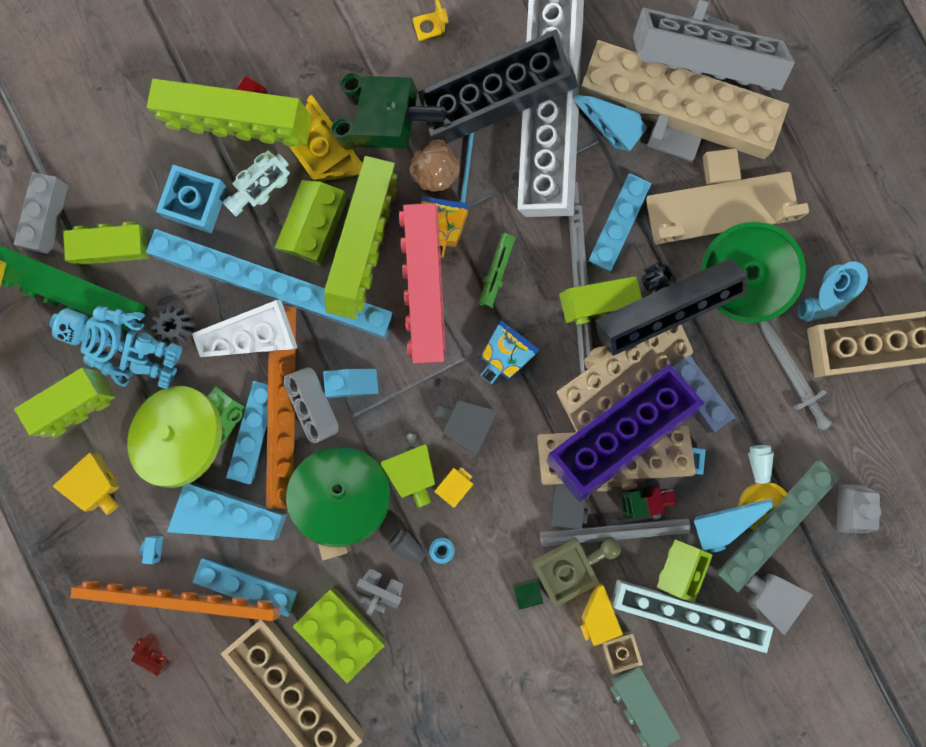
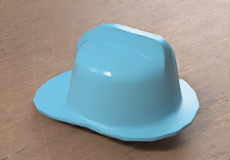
[819,261,868,314]

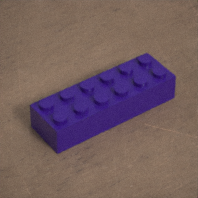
[547,364,704,503]

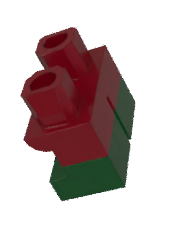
[619,486,676,519]

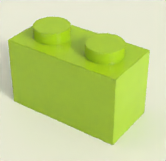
[657,540,713,603]

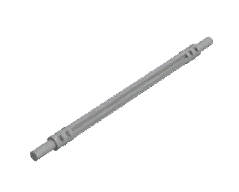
[568,182,593,375]

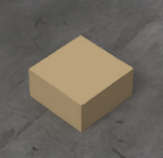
[703,148,741,186]
[601,631,643,674]

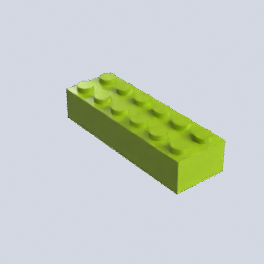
[146,78,312,147]
[324,156,398,320]

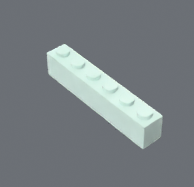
[611,579,773,653]

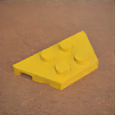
[288,95,363,182]

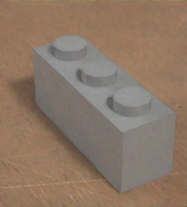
[13,172,69,256]

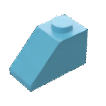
[323,369,379,399]

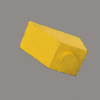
[580,582,623,646]

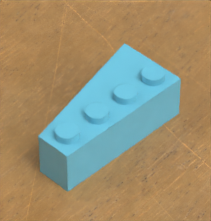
[167,482,287,540]

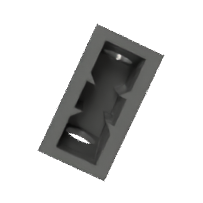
[434,400,497,456]

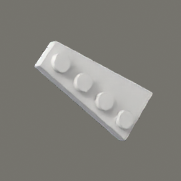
[192,300,298,357]

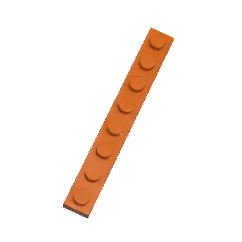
[266,306,296,509]
[70,581,281,621]

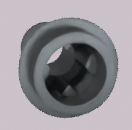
[388,529,427,565]

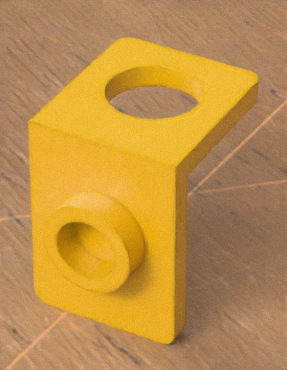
[413,0,448,41]

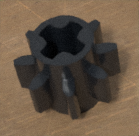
[642,262,674,292]

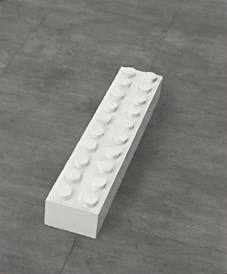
[517,0,584,217]

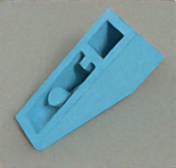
[573,95,647,151]
[694,498,773,552]

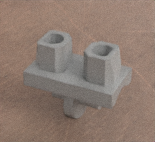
[355,569,403,616]

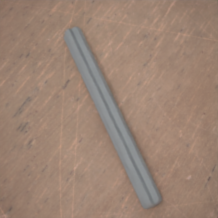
[540,518,691,546]

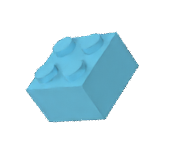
[156,165,228,234]

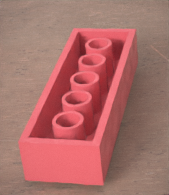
[399,203,446,363]

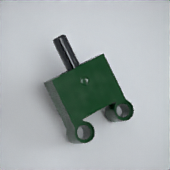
[331,73,446,150]

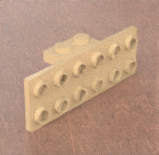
[557,325,693,432]
[537,426,696,491]

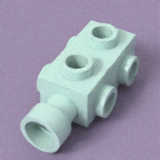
[222,150,290,217]

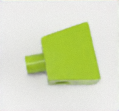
[381,444,435,508]

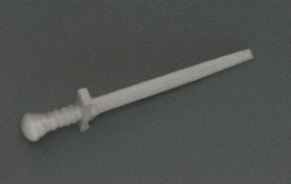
[758,321,832,430]

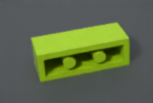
[63,222,149,265]
[559,276,642,325]

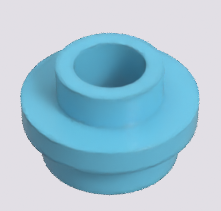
[429,538,455,564]

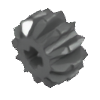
[150,305,195,347]

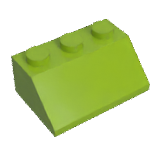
[275,180,348,266]

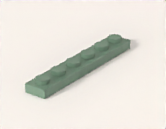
[716,461,840,592]

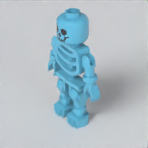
[49,306,182,389]

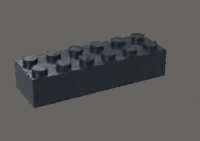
[418,29,579,144]

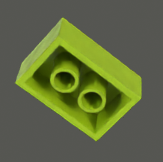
[14,368,116,438]
[293,586,387,683]

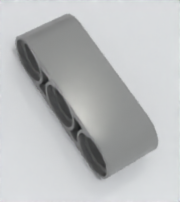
[284,367,339,443]

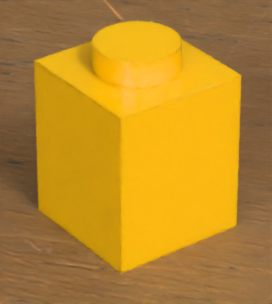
[434,467,473,508]

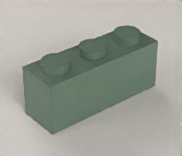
[610,666,681,747]

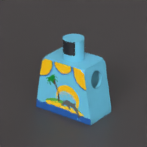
[480,320,539,384]

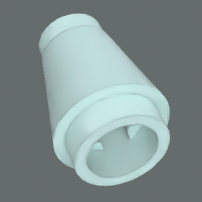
[748,445,774,483]

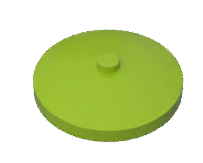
[127,386,222,488]

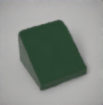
[513,578,544,610]

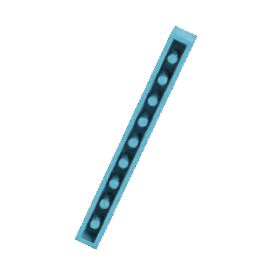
[146,229,395,339]

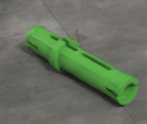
[478,233,516,308]

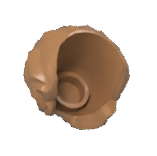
[410,139,460,192]

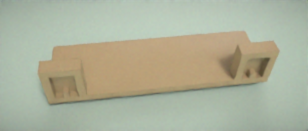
[646,172,809,245]

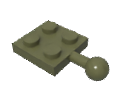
[531,538,621,608]

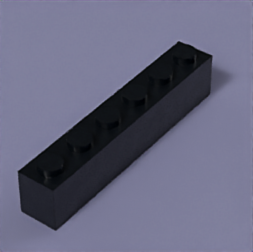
[595,258,747,356]

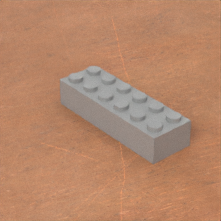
[633,7,795,90]

